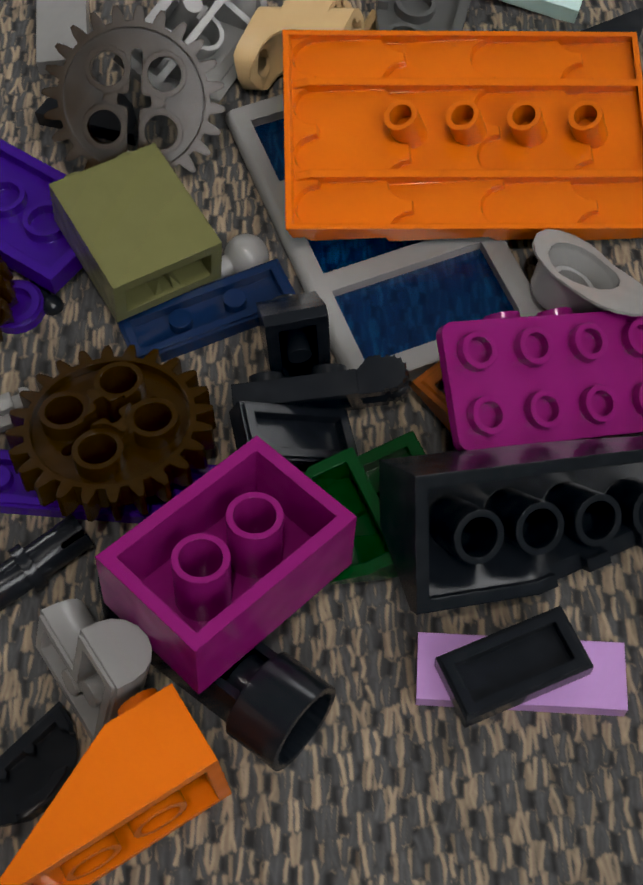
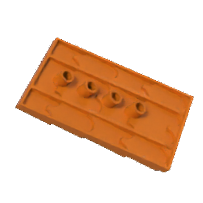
[282,30,643,241]

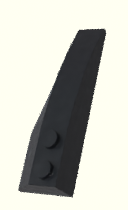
[379,436,643,615]

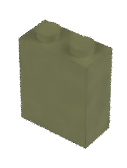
[49,143,222,323]

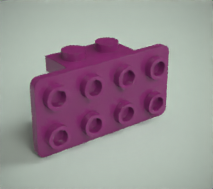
[436,307,643,451]

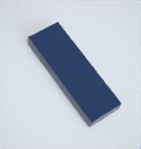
[117,259,296,363]

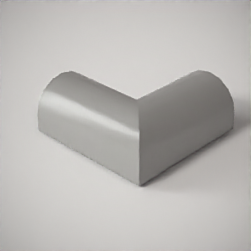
[35,599,152,742]

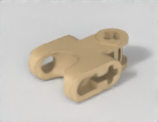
[233,0,365,90]

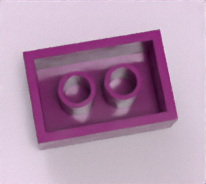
[95,436,357,695]

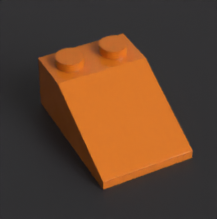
[0,683,232,885]

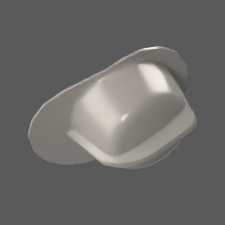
[530,229,643,317]

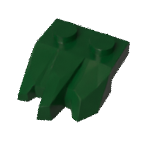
[304,430,426,585]

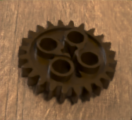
[42,4,225,173]
[5,345,216,522]

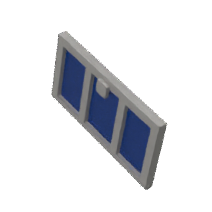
[225,94,545,380]

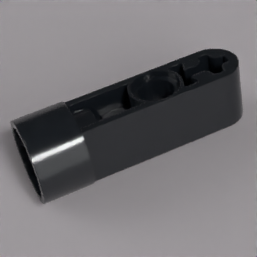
[98,577,336,771]

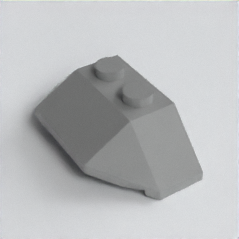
[113,0,267,103]

